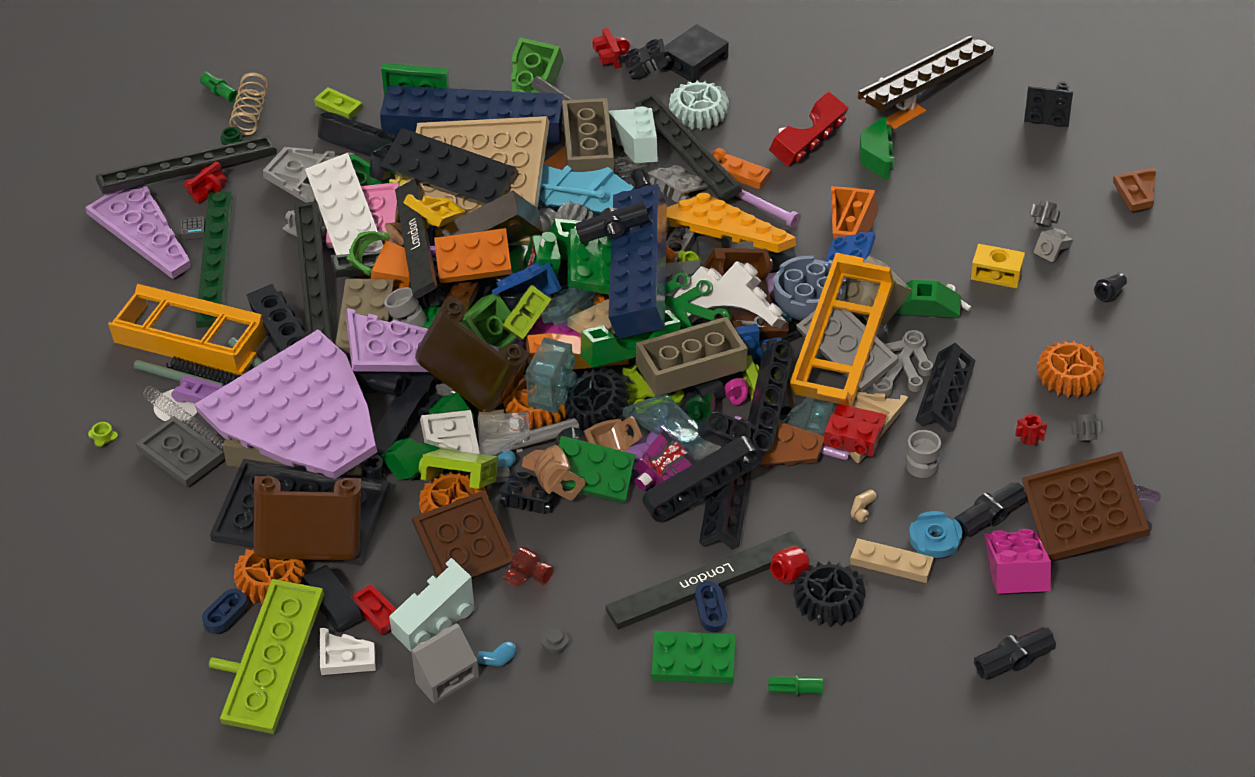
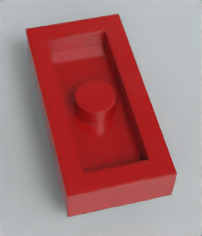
[351,584,396,635]

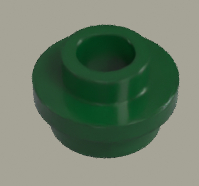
[220,127,243,145]

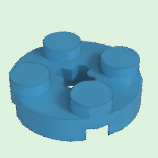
[909,511,962,558]

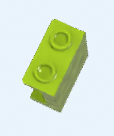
[419,448,498,489]

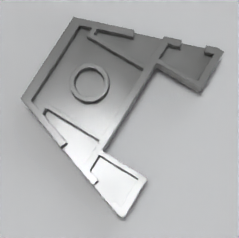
[263,147,354,203]

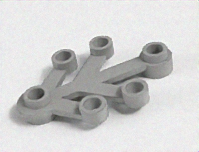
[872,330,933,398]

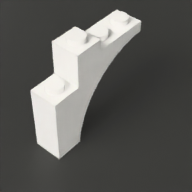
[665,261,787,328]

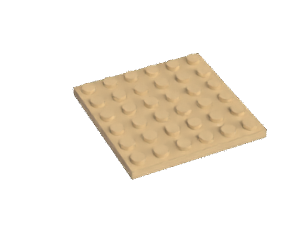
[408,116,550,246]

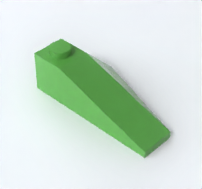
[511,37,564,93]

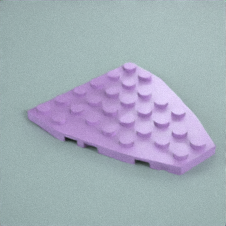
[194,330,377,479]

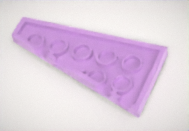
[85,185,191,279]
[346,308,499,372]

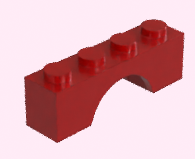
[769,91,849,167]

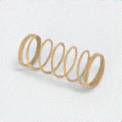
[229,73,269,136]

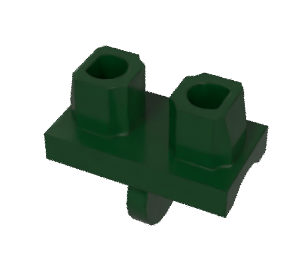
[686,393,716,440]

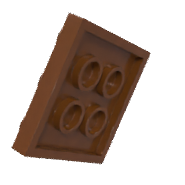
[412,490,516,579]

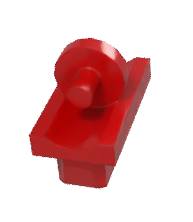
[592,28,630,69]
[184,162,228,203]

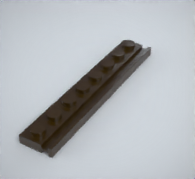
[858,36,994,112]

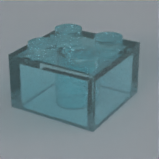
[526,337,576,413]

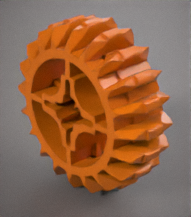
[1037,340,1105,399]
[503,373,568,431]
[419,471,488,514]
[234,548,306,604]

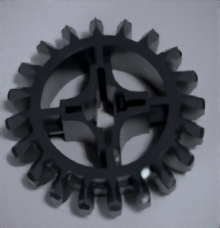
[564,367,631,430]
[793,560,866,627]

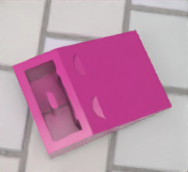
[984,529,1051,594]

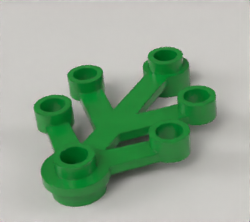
[665,273,732,329]

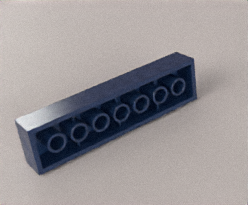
[380,86,564,144]
[608,184,667,339]

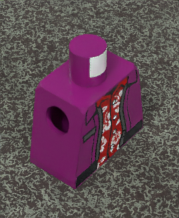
[635,429,697,491]

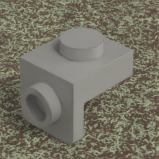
[1034,228,1073,262]

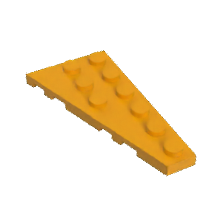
[666,193,796,253]

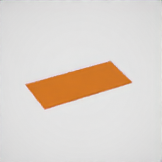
[886,103,927,129]

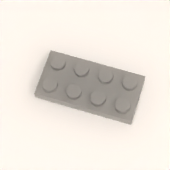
[796,308,899,392]

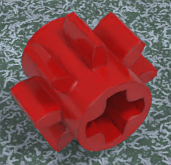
[1015,414,1047,445]

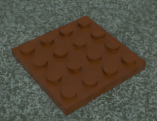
[1022,451,1150,561]

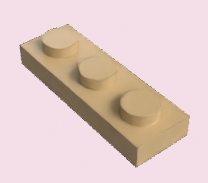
[850,538,934,583]

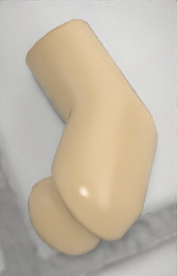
[851,490,877,523]

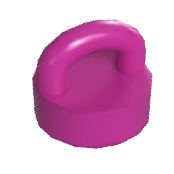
[724,378,750,405]

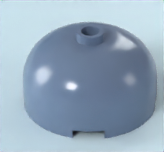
[774,256,846,321]

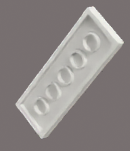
[305,153,383,255]

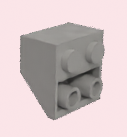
[411,623,479,704]

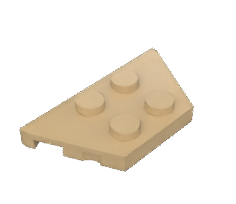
[848,392,908,463]

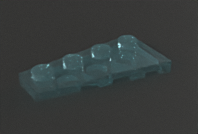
[541,285,596,325]

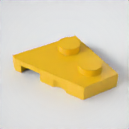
[403,194,466,227]

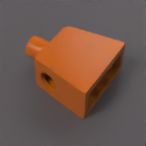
[371,241,411,290]

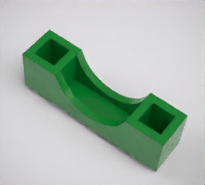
[580,310,681,368]
[381,393,475,480]

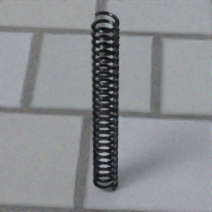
[166,356,240,385]

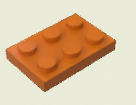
[434,228,512,284]

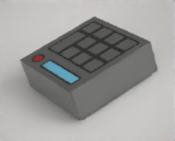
[181,216,205,240]

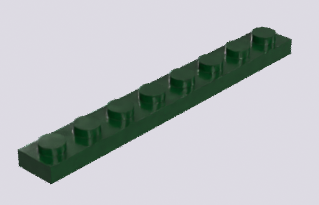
[196,192,233,328]

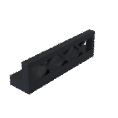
[915,343,976,432]
[699,470,751,550]

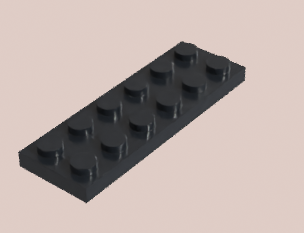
[380,128,518,206]

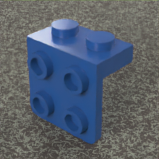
[825,231,876,262]
[492,262,562,296]

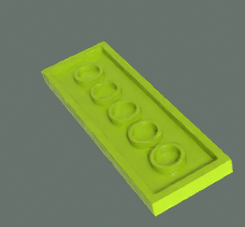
[220,579,324,734]

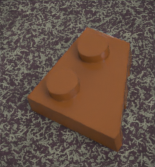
[1113,167,1156,212]
[761,421,824,468]

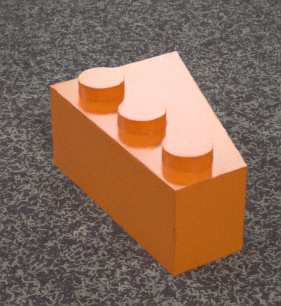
[831,186,878,239]

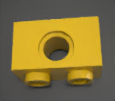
[971,244,1025,288]

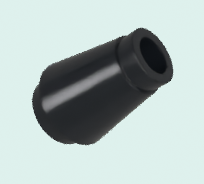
[1094,273,1127,301]

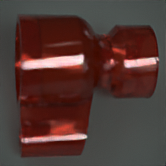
[503,546,554,587]

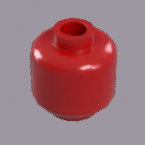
[770,546,810,584]

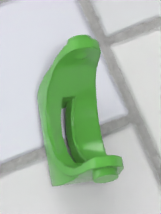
[346,231,390,276]

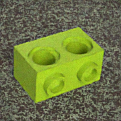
[501,285,551,340]

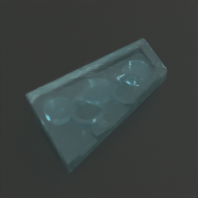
[623,394,705,449]

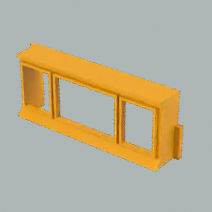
[790,253,894,406]
[108,284,267,375]

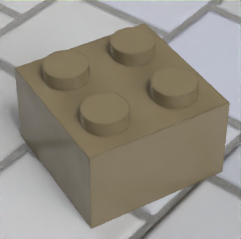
[845,256,913,328]

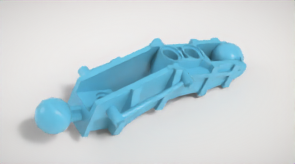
[538,164,635,217]

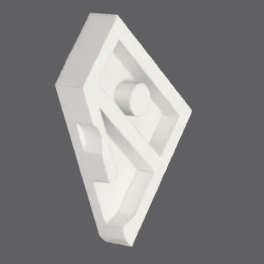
[420,410,480,454]
[320,628,376,675]

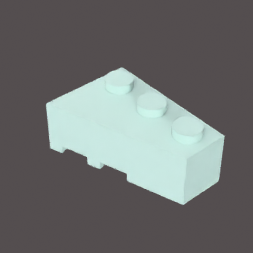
[609,107,657,163]
[389,558,475,652]

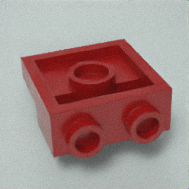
[824,403,887,457]

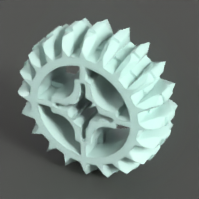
[669,81,729,130]

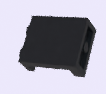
[664,24,729,83]

